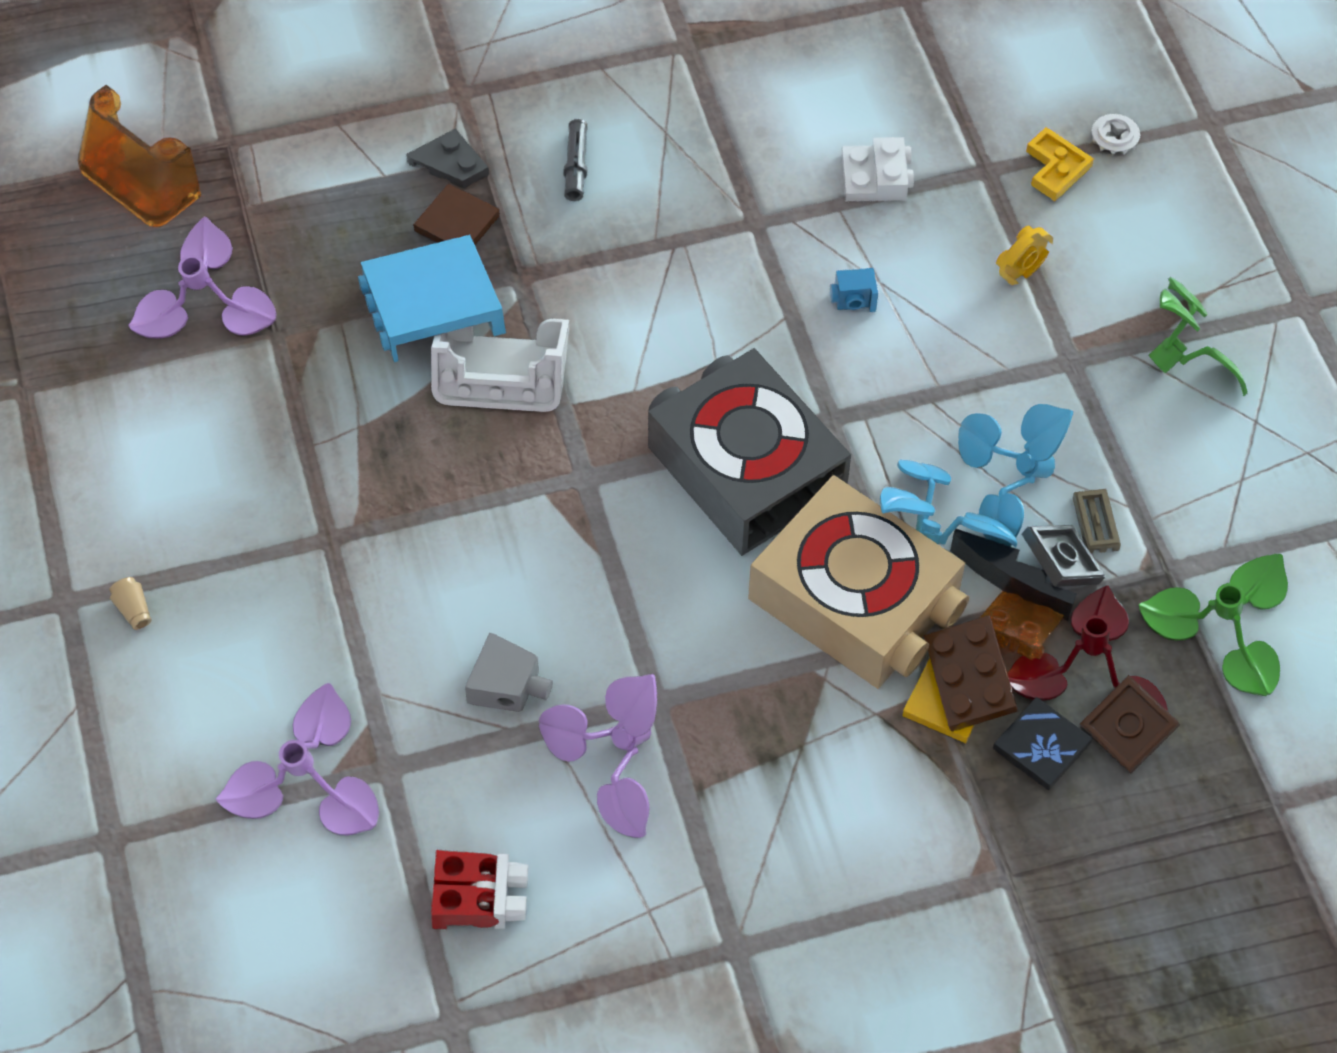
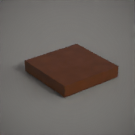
[413,183,500,245]
[1080,675,1180,774]

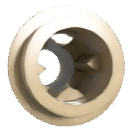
[109,577,152,630]

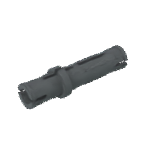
[563,119,588,201]

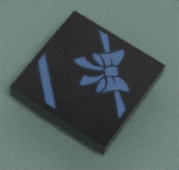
[993,697,1092,791]

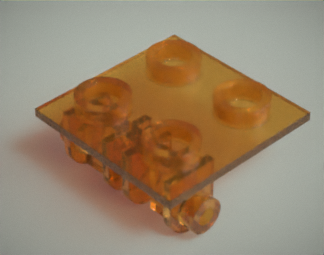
[979,591,1064,660]

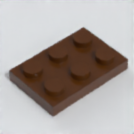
[924,615,1018,732]

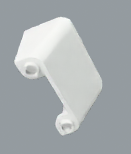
[431,319,569,412]

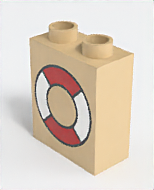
[748,475,969,689]

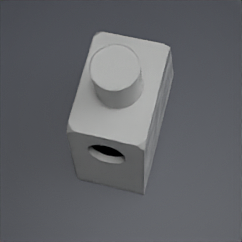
[465,632,553,712]

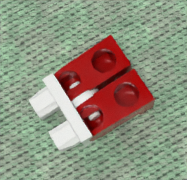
[431,850,528,929]

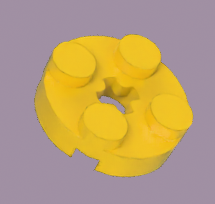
[996,225,1053,285]

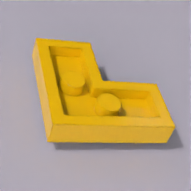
[1026,127,1094,201]

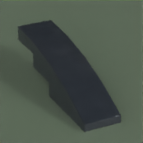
[950,529,1077,621]

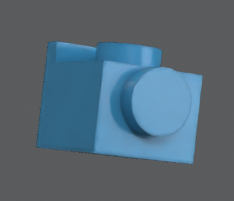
[830,268,878,312]

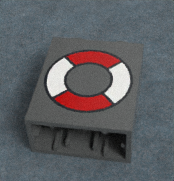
[648,348,851,556]

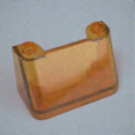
[77,85,201,227]

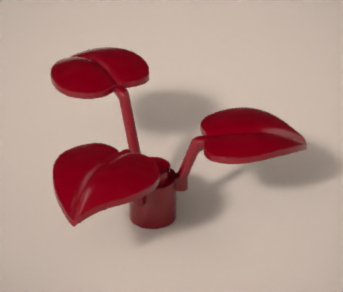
[1008,585,1168,711]

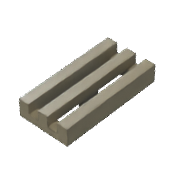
[1072,489,1121,554]

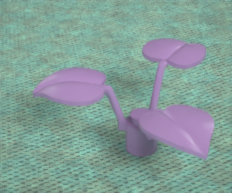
[129,216,276,339]
[539,674,657,838]
[216,683,379,835]

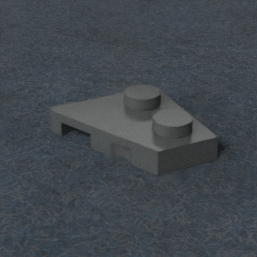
[406,128,489,188]

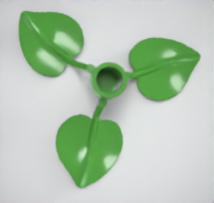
[1148,277,1248,397]
[1139,554,1288,696]

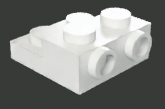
[842,137,914,202]

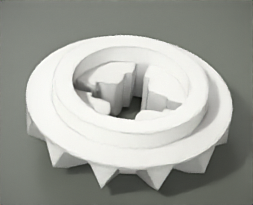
[1091,114,1140,156]

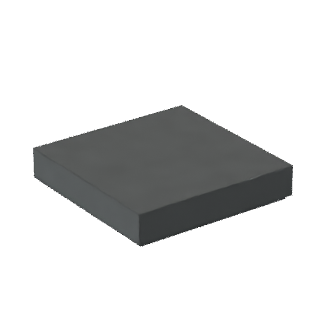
[1021,525,1105,587]

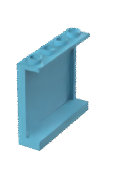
[358,235,506,362]

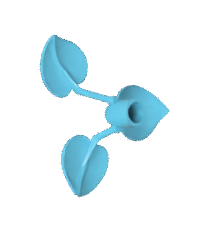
[958,404,1073,547]
[880,459,1017,548]

